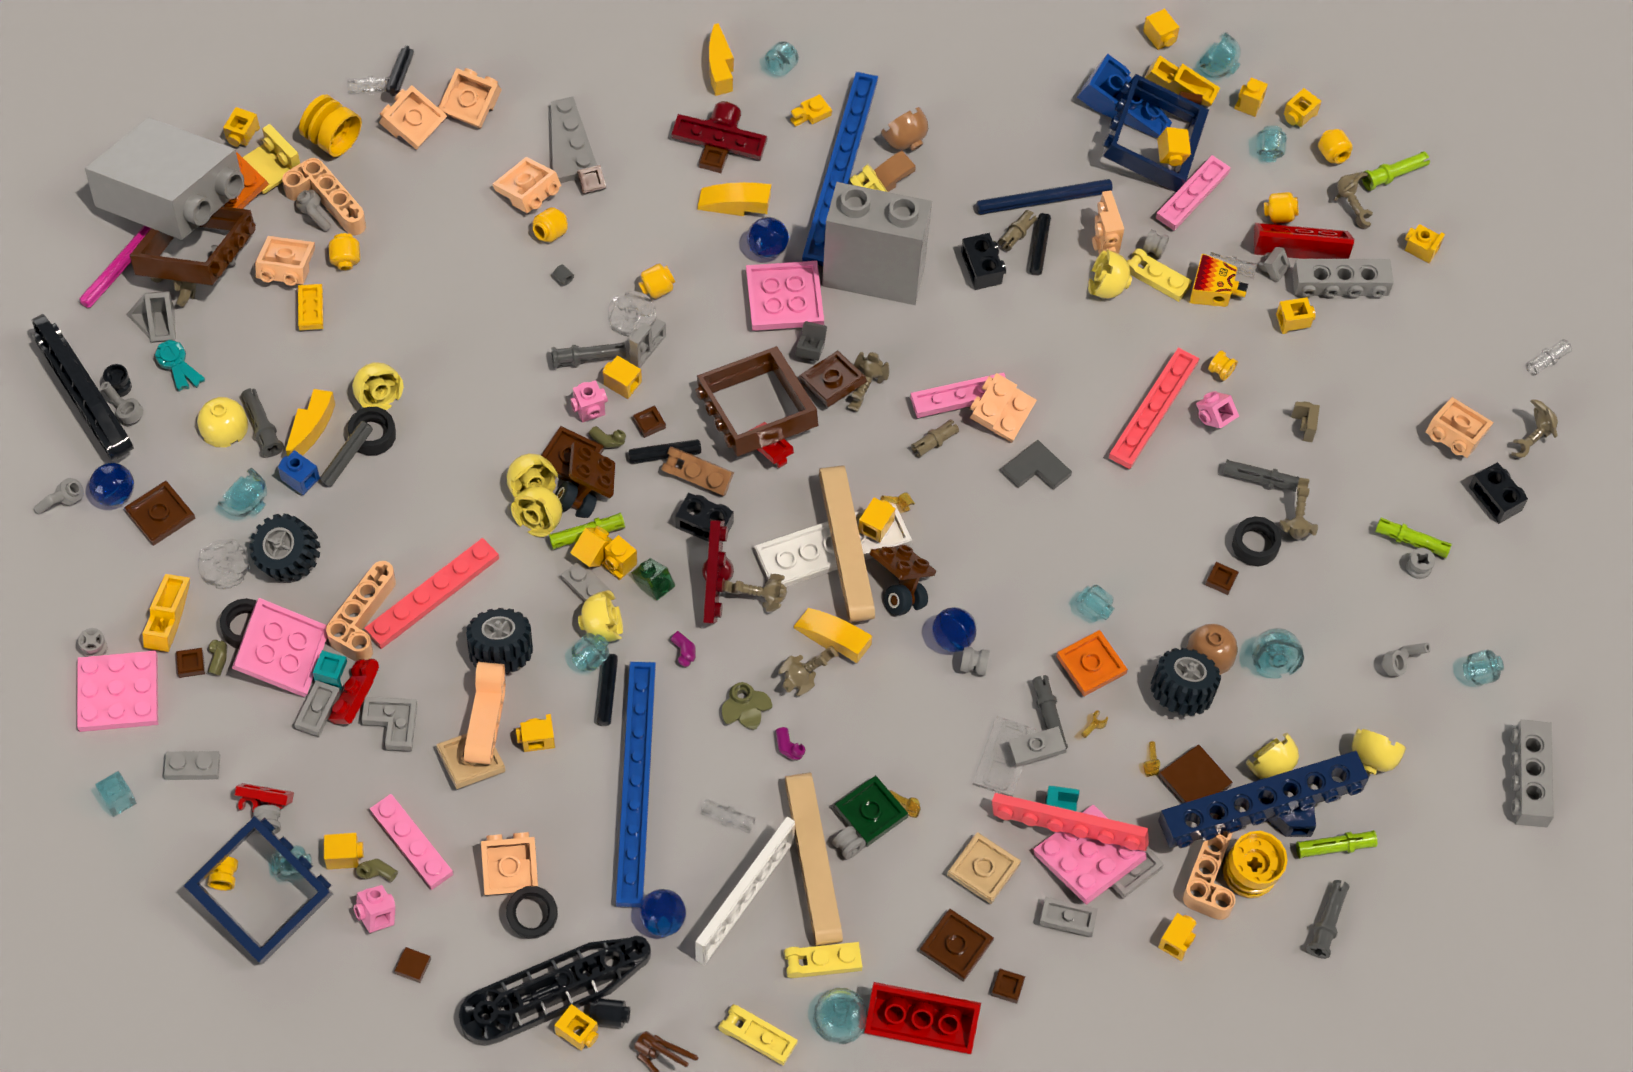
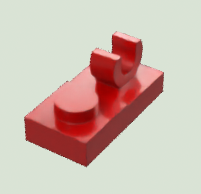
[749,422,794,468]
[235,783,294,812]

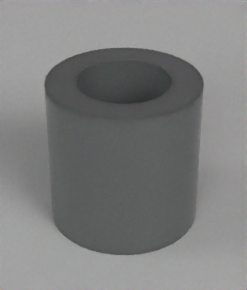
[553,264,574,285]

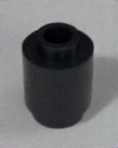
[589,998,630,1028]

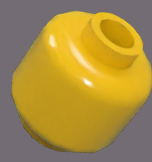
[1318,129,1353,164]
[1264,192,1299,223]
[532,207,568,242]
[328,233,360,270]
[639,263,676,299]

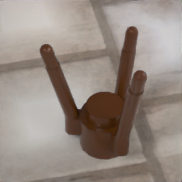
[634,1031,698,1072]

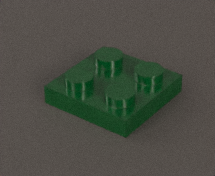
[834,775,909,847]

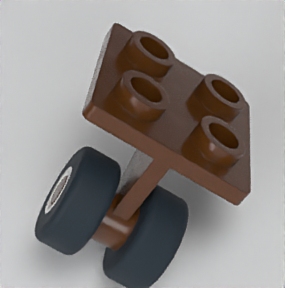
[555,441,615,518]
[870,545,936,615]

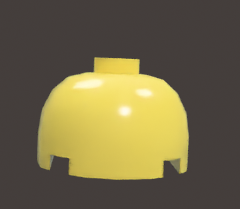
[1088,250,1132,299]
[352,362,404,410]
[197,397,248,448]
[506,453,558,498]
[511,486,563,537]
[578,590,623,642]
[1352,728,1406,775]
[1246,733,1299,779]

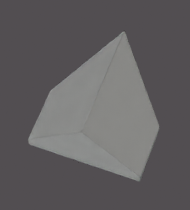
[126,291,176,342]

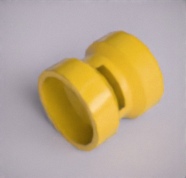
[207,856,238,891]

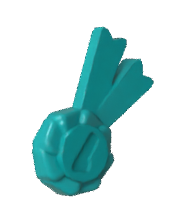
[155,340,205,392]

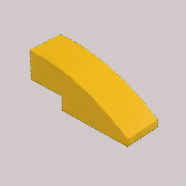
[709,23,734,96]
[1145,55,1220,107]
[698,182,771,216]
[286,389,336,456]
[142,574,190,652]
[794,608,872,663]

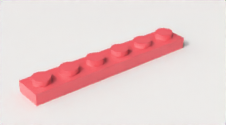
[1109,348,1199,469]
[364,538,499,649]
[992,793,1149,851]

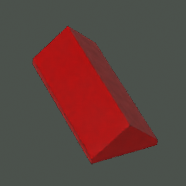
[1254,223,1355,259]
[864,982,981,1054]

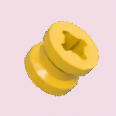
[1208,350,1238,381]

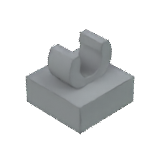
[1259,247,1291,281]

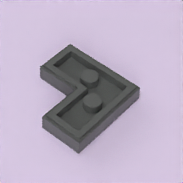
[1002,440,1072,490]

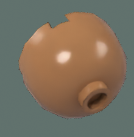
[881,107,929,151]
[1186,624,1238,675]

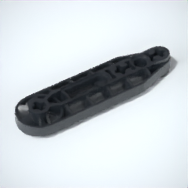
[31,314,134,460]
[459,936,651,1045]

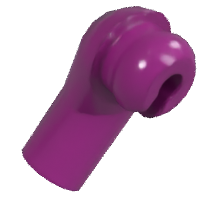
[671,631,696,667]
[776,727,806,760]

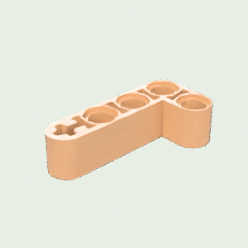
[282,158,366,235]
[326,561,396,661]
[464,662,506,764]
[1183,814,1236,920]

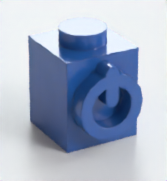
[278,450,320,495]

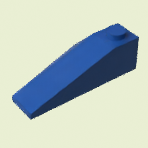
[1077,53,1172,138]

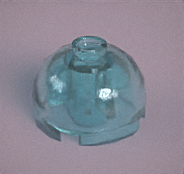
[1197,32,1241,78]
[218,468,267,518]
[1252,628,1304,679]
[813,988,867,1044]

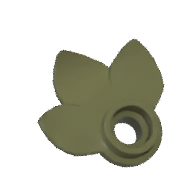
[722,682,772,730]

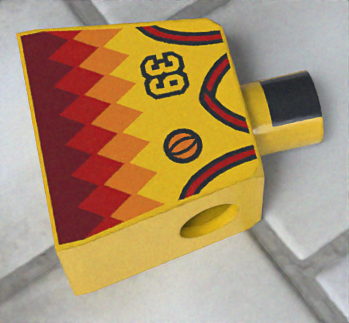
[1189,254,1248,307]

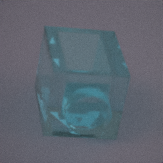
[95,771,137,817]

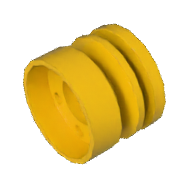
[299,94,362,157]
[1222,831,1288,898]

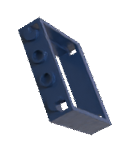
[1102,74,1209,192]
[184,816,333,964]

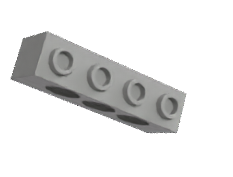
[1292,259,1393,297]
[1511,719,1554,828]

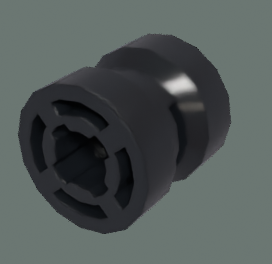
[103,364,132,397]

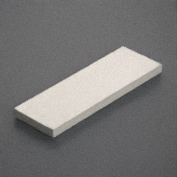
[754,500,912,587]
[695,817,795,966]

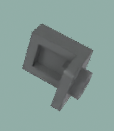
[795,321,827,361]

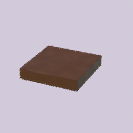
[799,350,867,407]
[541,426,604,487]
[124,480,196,546]
[1159,744,1233,803]
[919,908,994,982]

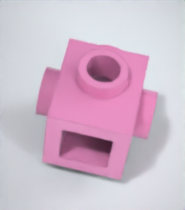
[570,380,608,423]
[1196,391,1239,429]
[354,885,395,933]

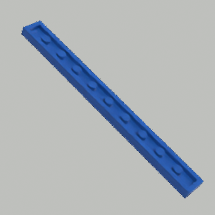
[802,72,878,266]
[616,662,656,908]

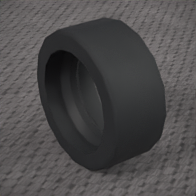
[348,407,396,455]
[1232,516,1282,566]
[220,598,256,649]
[506,886,558,938]

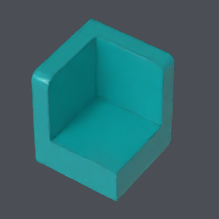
[313,650,347,691]
[1045,786,1080,811]

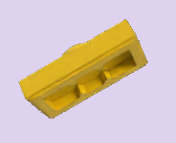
[298,284,324,330]

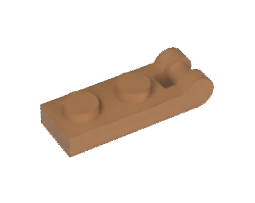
[661,446,734,496]

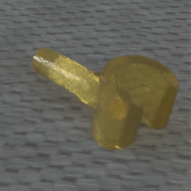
[881,493,915,512]
[1081,710,1108,738]
[1143,741,1160,777]
[890,790,921,818]

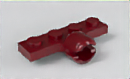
[671,101,767,160]
[702,520,734,623]

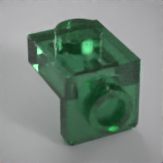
[631,558,675,600]

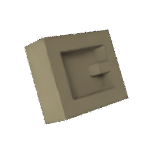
[1291,401,1320,442]

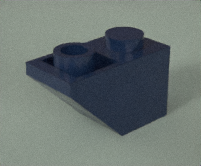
[1260,795,1316,837]

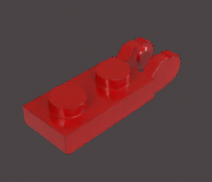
[328,659,379,724]

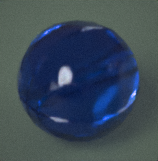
[747,217,789,259]
[89,463,134,507]
[932,607,977,652]
[639,889,687,937]

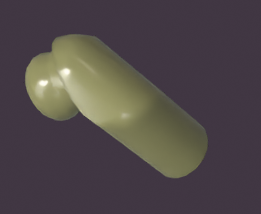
[589,426,626,448]
[208,640,227,676]
[356,859,398,882]

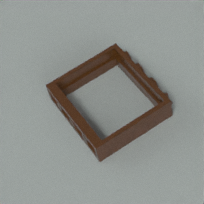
[129,206,256,286]
[695,346,819,457]

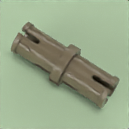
[998,210,1037,251]
[911,419,959,458]

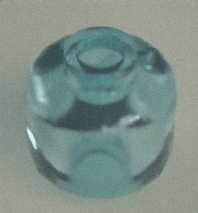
[765,41,799,76]
[1256,126,1287,162]
[1076,584,1115,622]
[571,633,609,671]
[1463,649,1504,686]
[271,845,312,881]

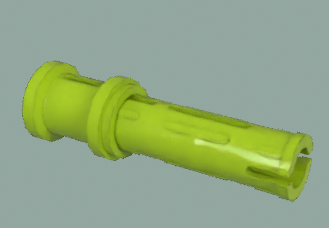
[1362,151,1430,191]

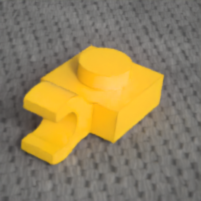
[790,94,832,126]

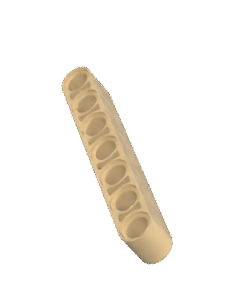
[819,465,875,622]
[785,772,843,946]

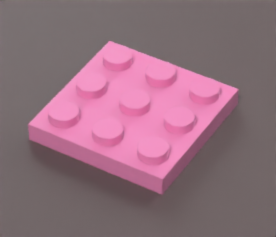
[746,261,824,331]
[232,598,327,697]
[77,651,158,732]
[1034,805,1146,905]

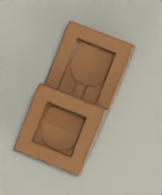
[863,150,916,192]

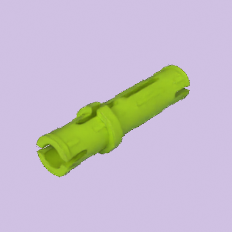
[549,513,625,550]
[1375,517,1452,559]
[1296,830,1378,858]

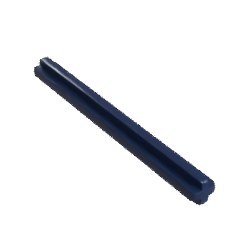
[976,179,1113,214]

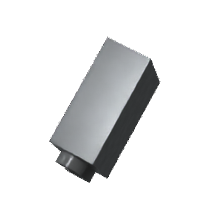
[85,117,244,240]
[822,182,932,305]

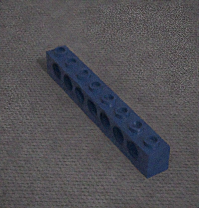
[1158,751,1369,848]

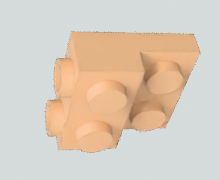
[438,68,502,128]
[379,85,447,150]
[492,157,561,213]
[1092,190,1124,255]
[255,236,315,286]
[970,373,1037,443]
[1425,397,1494,458]
[481,832,538,895]

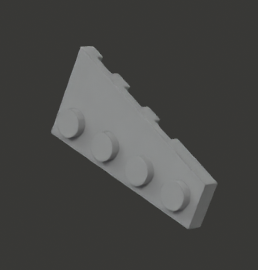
[551,96,597,183]

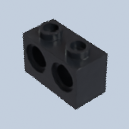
[961,233,1006,290]
[1469,462,1528,524]
[675,492,734,542]

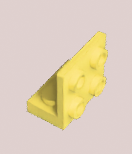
[243,124,300,194]

